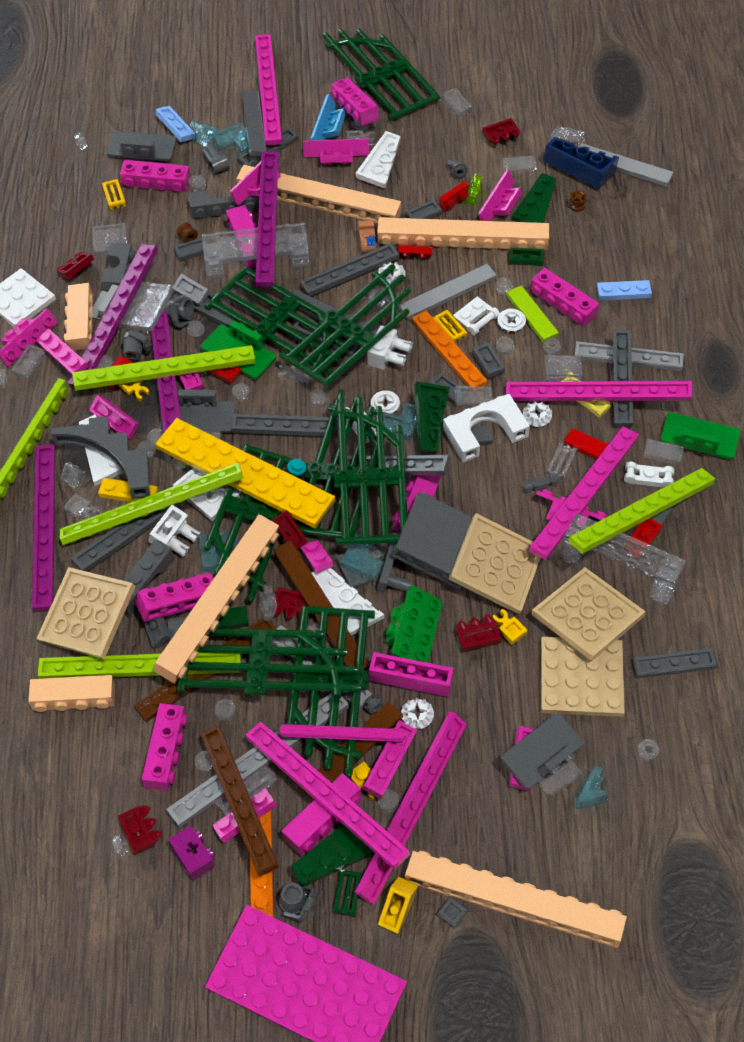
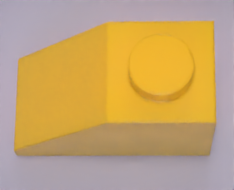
[378,877,419,934]

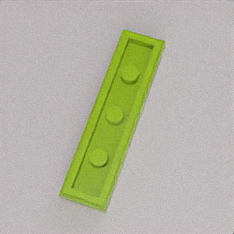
[506,285,559,343]

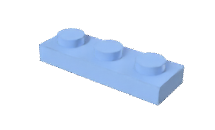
[155,106,195,142]
[597,280,652,301]

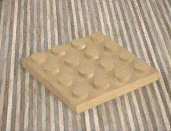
[449,513,540,614]
[37,567,136,659]
[531,567,646,661]
[541,637,624,717]

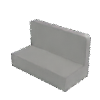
[172,273,214,306]
[92,284,119,321]

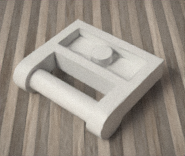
[453,296,500,335]

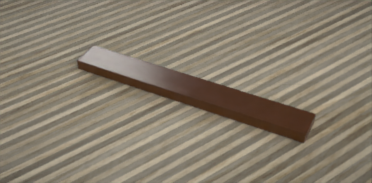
[273,540,370,670]
[134,616,277,723]
[201,725,279,877]

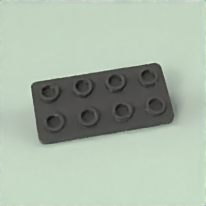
[107,131,177,161]
[159,389,235,433]
[501,713,584,789]

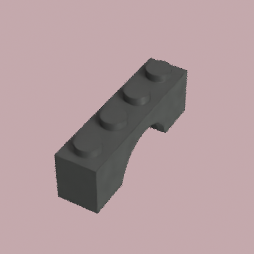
[189,190,259,219]
[124,539,174,618]

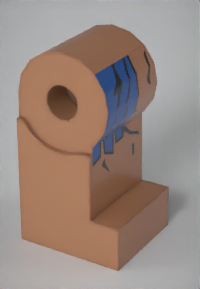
[358,220,376,254]

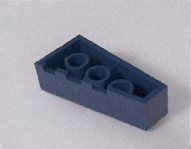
[543,137,619,189]

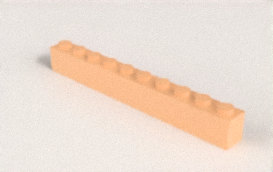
[236,165,401,223]
[378,217,549,250]
[154,514,279,684]
[405,851,627,948]

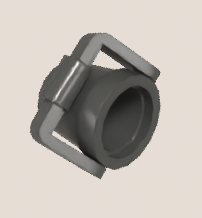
[166,294,194,327]
[122,330,151,361]
[279,883,317,922]

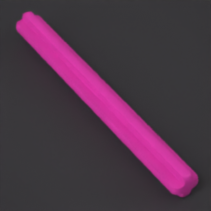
[280,724,405,742]

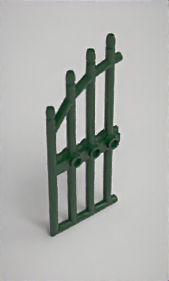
[322,29,441,121]
[279,264,411,387]
[204,266,345,376]
[295,389,385,538]
[332,393,408,546]
[204,444,309,603]
[287,606,375,778]
[177,628,362,699]

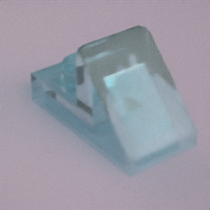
[190,120,221,146]
[575,765,609,810]

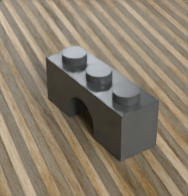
[101,242,135,292]

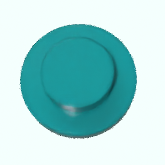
[287,459,306,477]

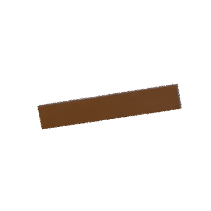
[300,701,403,801]

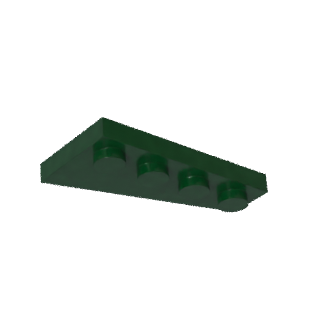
[511,173,556,223]
[414,382,450,455]
[291,825,375,888]

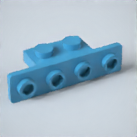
[310,94,346,140]

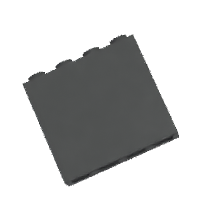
[390,491,472,590]

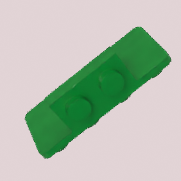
[201,320,276,380]
[660,412,740,460]
[385,585,442,663]

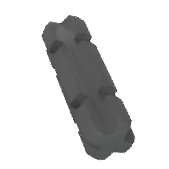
[522,473,559,492]

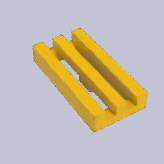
[102,179,126,210]
[433,310,467,343]

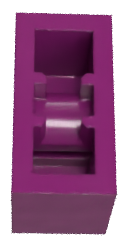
[169,826,215,881]

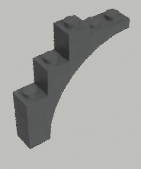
[51,416,151,499]

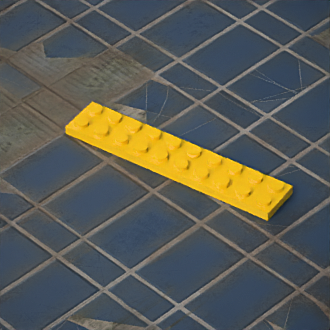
[155,418,335,528]

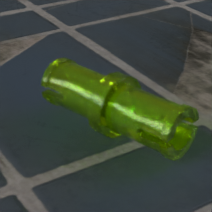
[467,174,483,205]

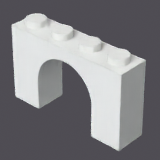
[443,394,530,463]

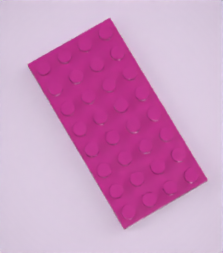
[205,904,407,1042]

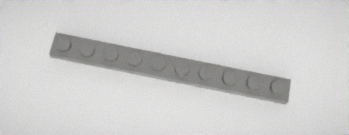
[167,693,349,828]

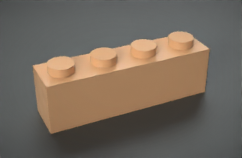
[64,283,93,351]
[29,675,115,712]

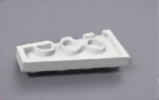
[356,131,400,188]
[79,415,123,486]
[312,568,384,636]

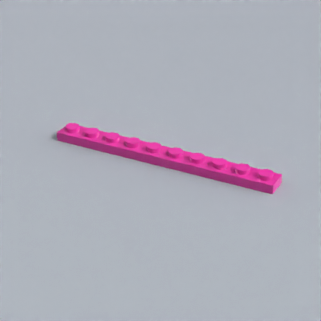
[255,34,282,146]
[506,381,692,401]
[529,427,639,560]
[355,712,467,905]
[246,722,410,870]

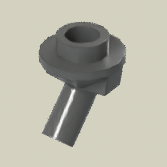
[447,159,468,178]
[364,695,383,714]

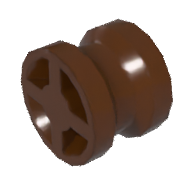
[569,190,587,212]
[176,222,198,243]

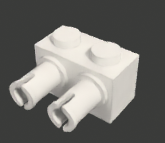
[367,325,413,370]
[148,505,201,557]

